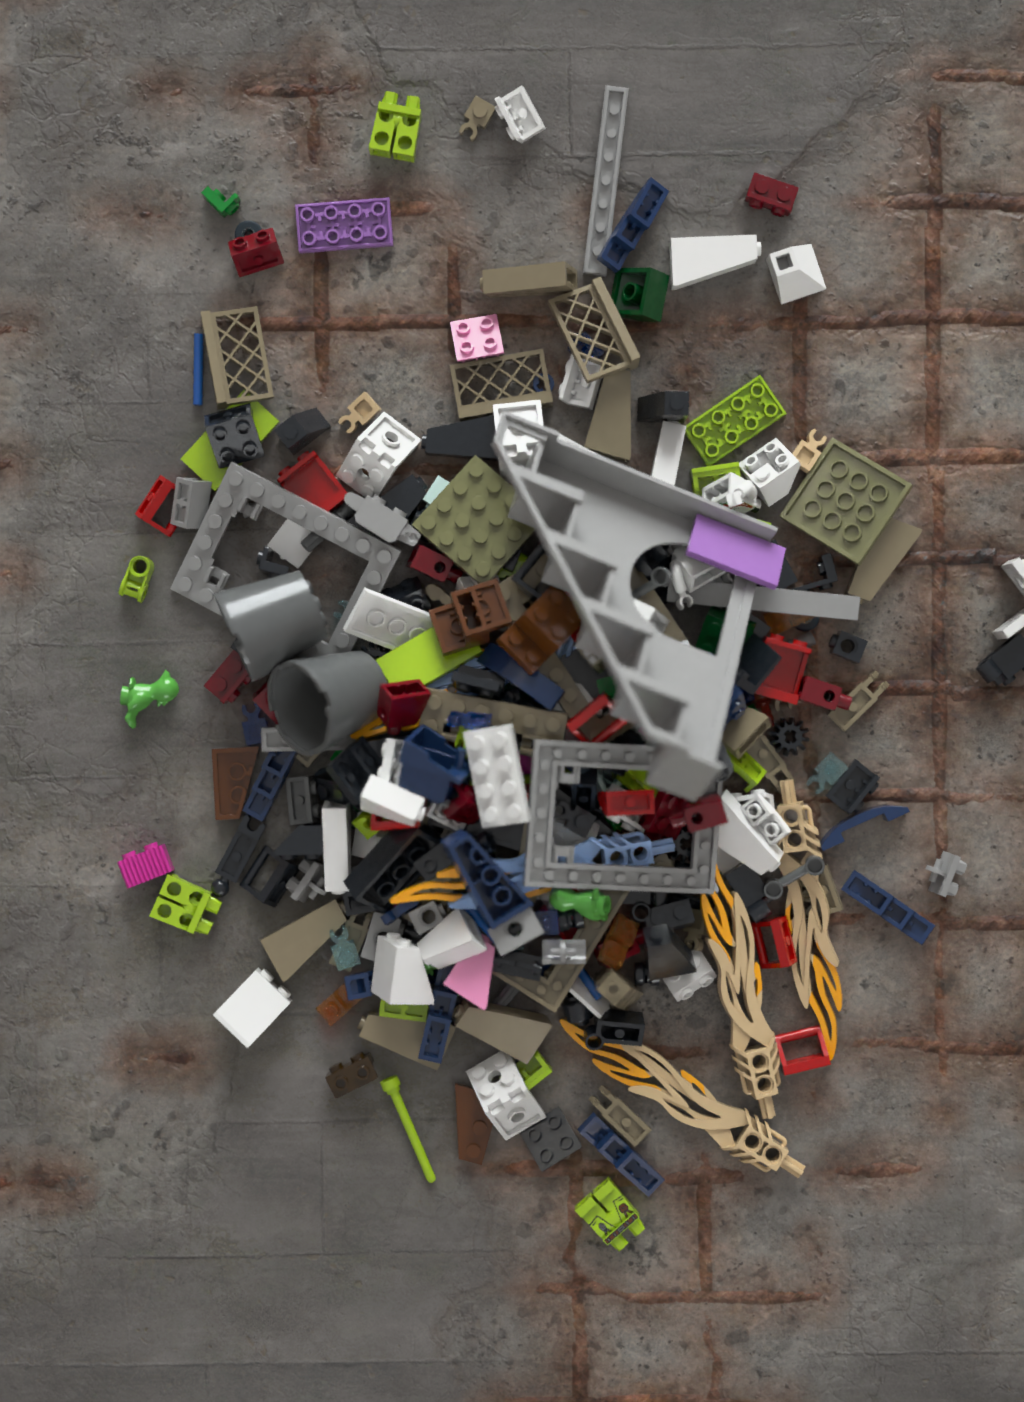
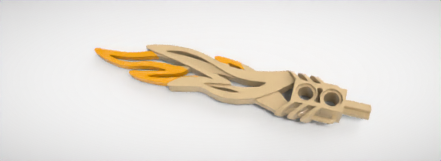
[775,779,843,1061]
[700,862,781,1119]
[560,1018,806,1178]

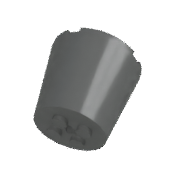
[214,571,328,682]
[267,651,387,756]

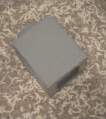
[408,900,448,936]

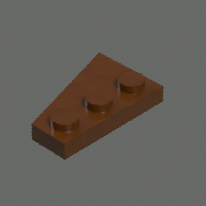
[212,746,260,820]
[455,1082,493,1165]

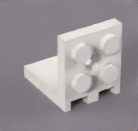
[493,400,543,484]
[336,412,421,498]
[992,557,1024,640]
[466,1051,546,1140]

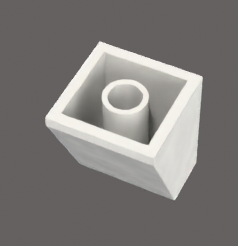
[371,932,434,1005]
[213,967,292,1048]

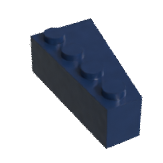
[440,829,534,930]

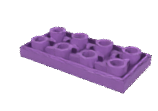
[295,197,393,254]
[685,513,786,590]

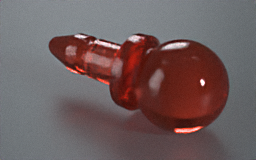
[750,693,774,727]

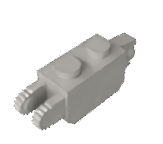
[344,492,421,547]

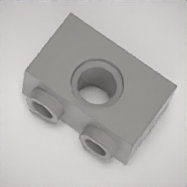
[488,907,546,956]
[360,910,405,961]

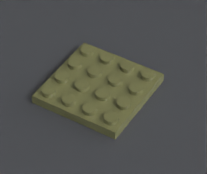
[779,437,913,566]
[412,455,536,584]

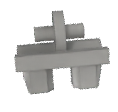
[925,851,967,897]
[285,858,327,903]
[542,940,586,964]

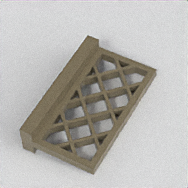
[548,277,641,384]
[200,306,274,410]
[450,349,553,422]

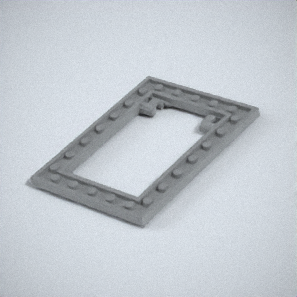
[170,462,402,658]
[523,739,723,894]

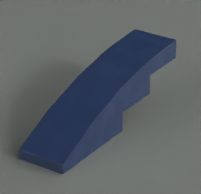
[597,177,669,273]
[242,751,298,822]
[841,870,936,945]
[418,964,457,1064]
[577,1112,665,1197]

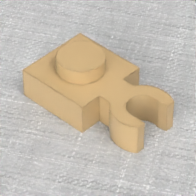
[338,392,382,434]
[792,429,827,474]

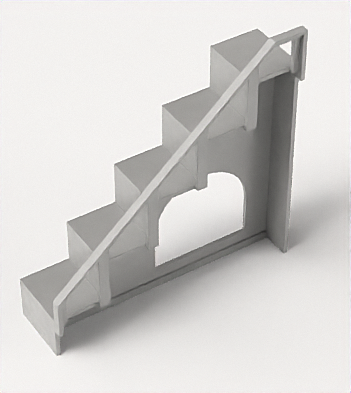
[492,410,778,802]

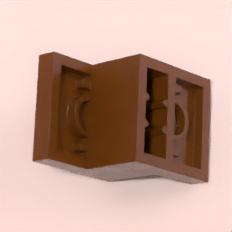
[429,578,512,656]
[496,586,583,676]

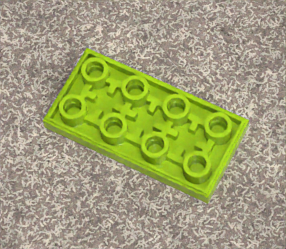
[685,375,787,466]
[181,390,280,492]
[376,627,483,686]

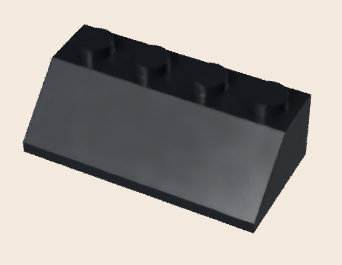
[343,821,442,914]

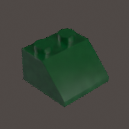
[611,268,670,322]
[695,606,757,655]

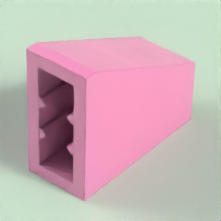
[443,934,496,1010]

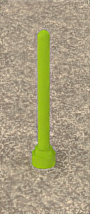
[380,1075,436,1183]

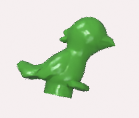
[120,669,179,729]
[549,888,611,922]

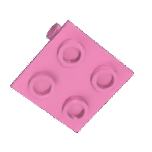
[450,314,504,363]

